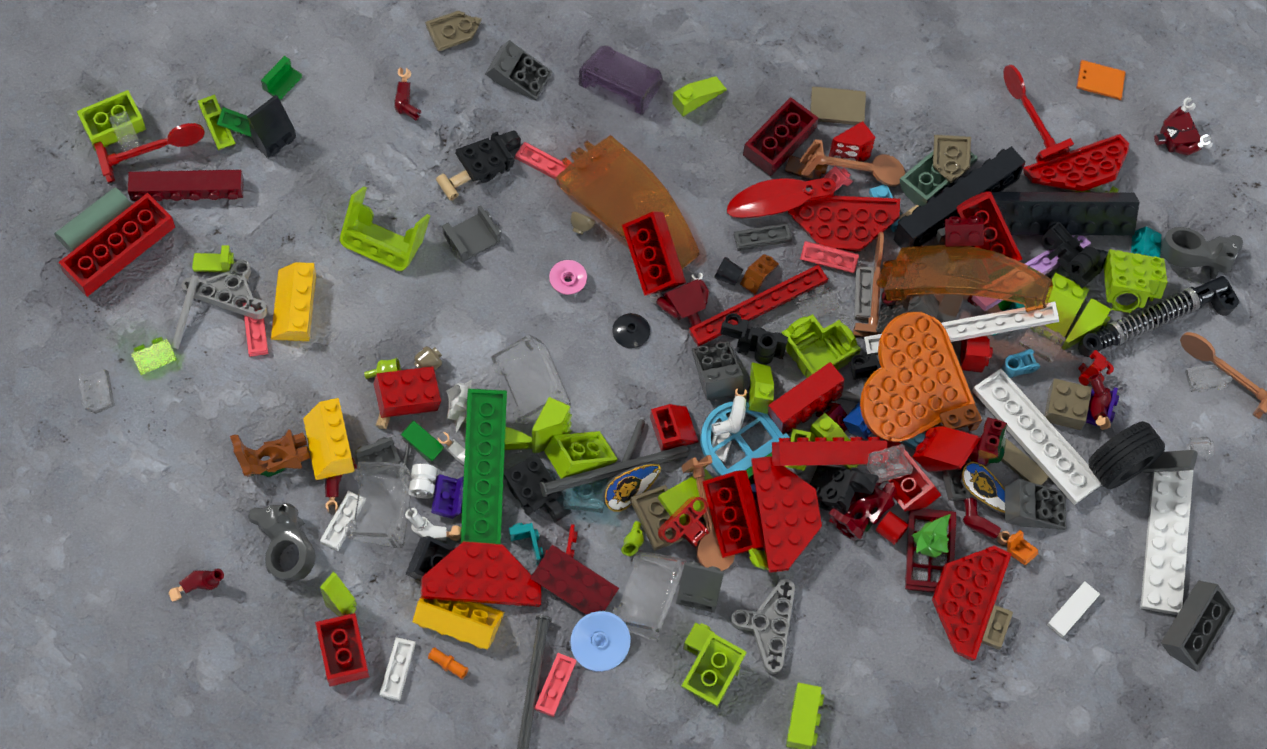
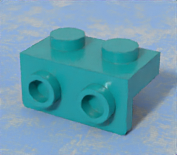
[1131,226,1162,258]

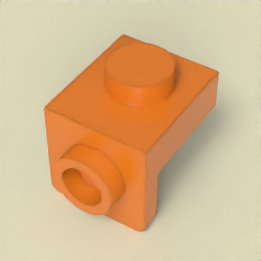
[1007,530,1038,566]

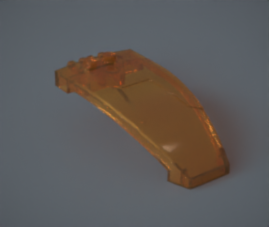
[556,135,700,269]
[876,245,1053,312]

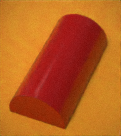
[956,192,1022,275]

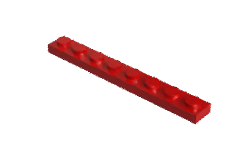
[689,264,828,347]

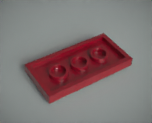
[531,544,619,615]

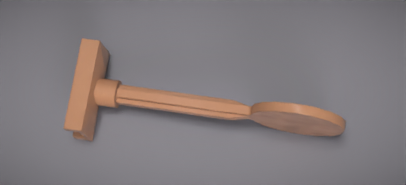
[800,139,905,187]
[853,232,884,337]
[1180,332,1267,419]
[682,455,735,571]

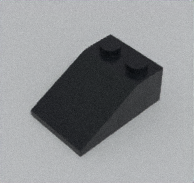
[247,95,296,158]
[405,536,455,582]

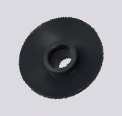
[612,313,650,348]

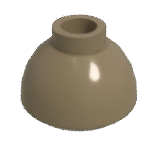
[570,211,596,235]

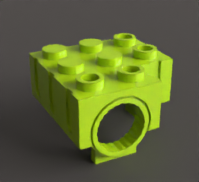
[1103,249,1167,313]
[781,314,861,378]

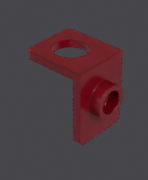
[816,402,847,432]

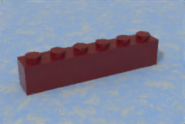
[128,170,244,201]

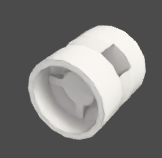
[408,464,437,499]

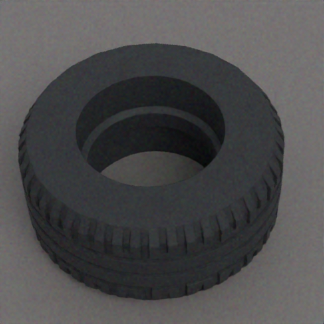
[1088,421,1165,489]

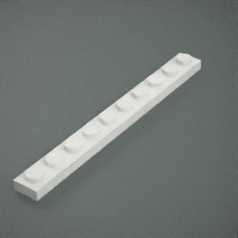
[864,302,1059,357]

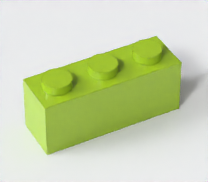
[786,682,824,749]

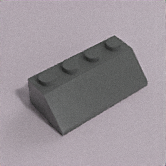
[1161,580,1234,671]

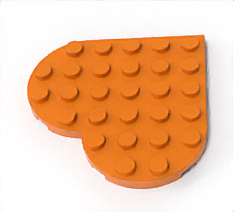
[860,312,975,442]

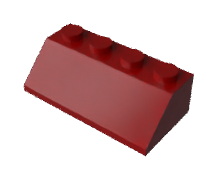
[622,211,686,296]
[702,470,764,558]

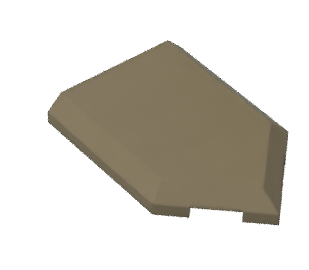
[425,11,482,52]
[933,135,971,183]

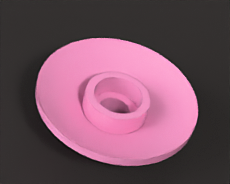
[549,260,587,295]

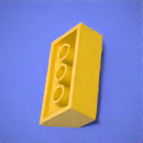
[271,262,316,341]
[303,398,355,480]
[412,598,504,650]

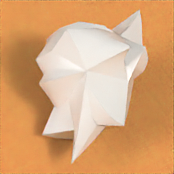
[446,379,472,433]

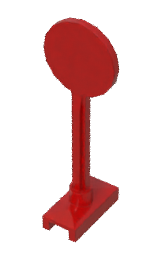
[1003,65,1074,163]
[94,123,205,183]

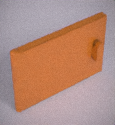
[1076,60,1126,100]

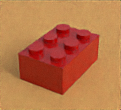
[373,367,441,418]
[315,613,370,687]

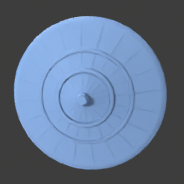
[570,611,631,671]

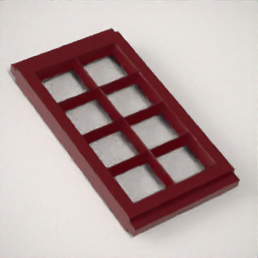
[905,508,956,593]

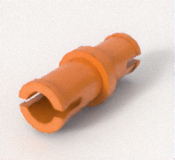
[428,647,469,679]

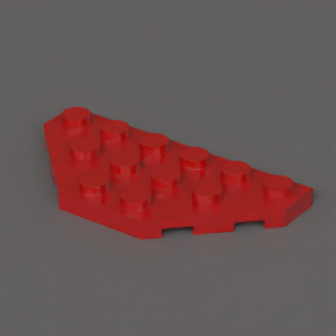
[1023,134,1130,191]
[788,196,900,252]
[751,456,822,573]
[421,541,541,607]
[932,545,1012,661]

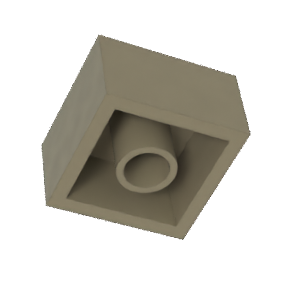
[1044,378,1092,430]

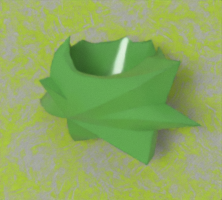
[911,514,951,558]

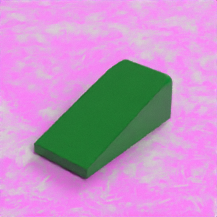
[401,421,444,462]

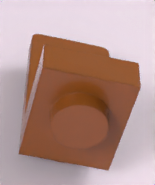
[740,254,779,294]
[939,403,982,431]

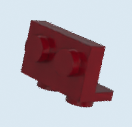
[945,216,984,247]

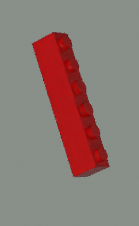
[772,437,887,466]

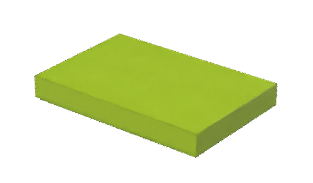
[658,468,712,525]

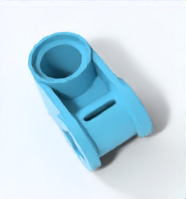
[1001,349,1040,378]

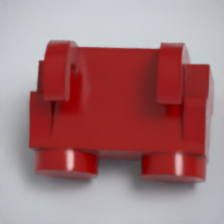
[1078,350,1114,386]

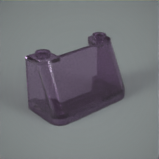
[579,45,663,115]

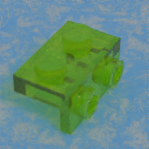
[131,336,177,375]

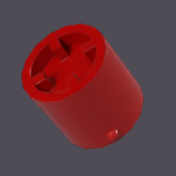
[875,511,909,545]

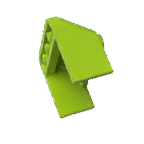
[340,186,431,271]

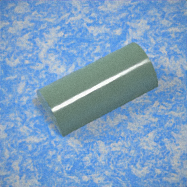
[900,151,978,206]
[54,187,132,253]

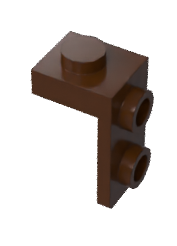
[785,155,828,180]

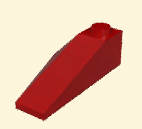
[883,439,941,512]

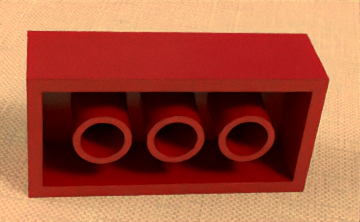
[768,362,845,434]

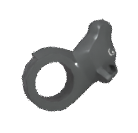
[1161,227,1243,279]
[249,503,315,581]

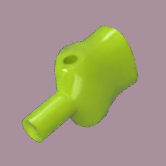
[364,358,401,379]
[621,521,644,556]

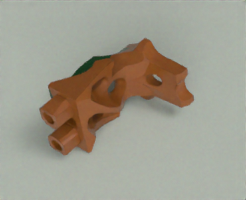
[230,429,311,477]

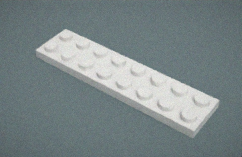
[972,369,1102,505]
[1140,470,1193,615]

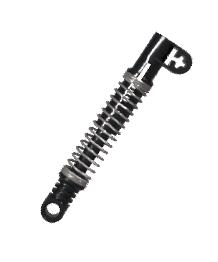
[1078,276,1239,357]

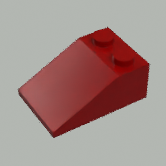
[912,426,981,472]

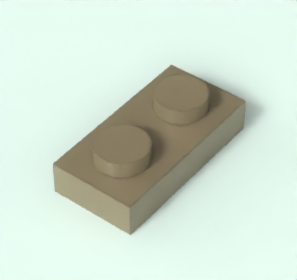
[981,605,1013,650]

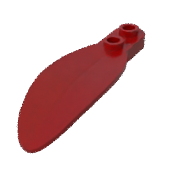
[727,178,836,218]

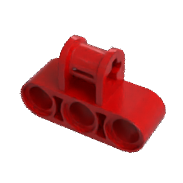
[658,497,709,547]

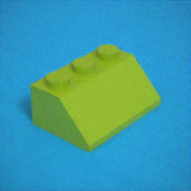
[532,397,572,454]

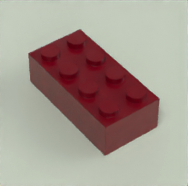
[743,97,819,176]

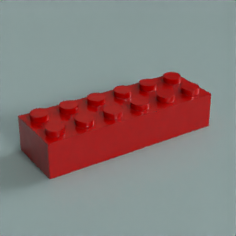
[58,193,175,297]

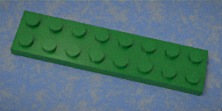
[461,389,507,544]

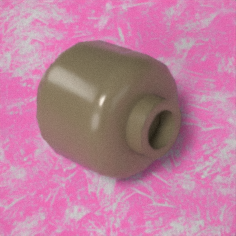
[414,346,442,371]

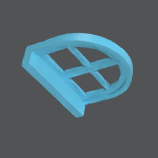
[700,402,790,476]

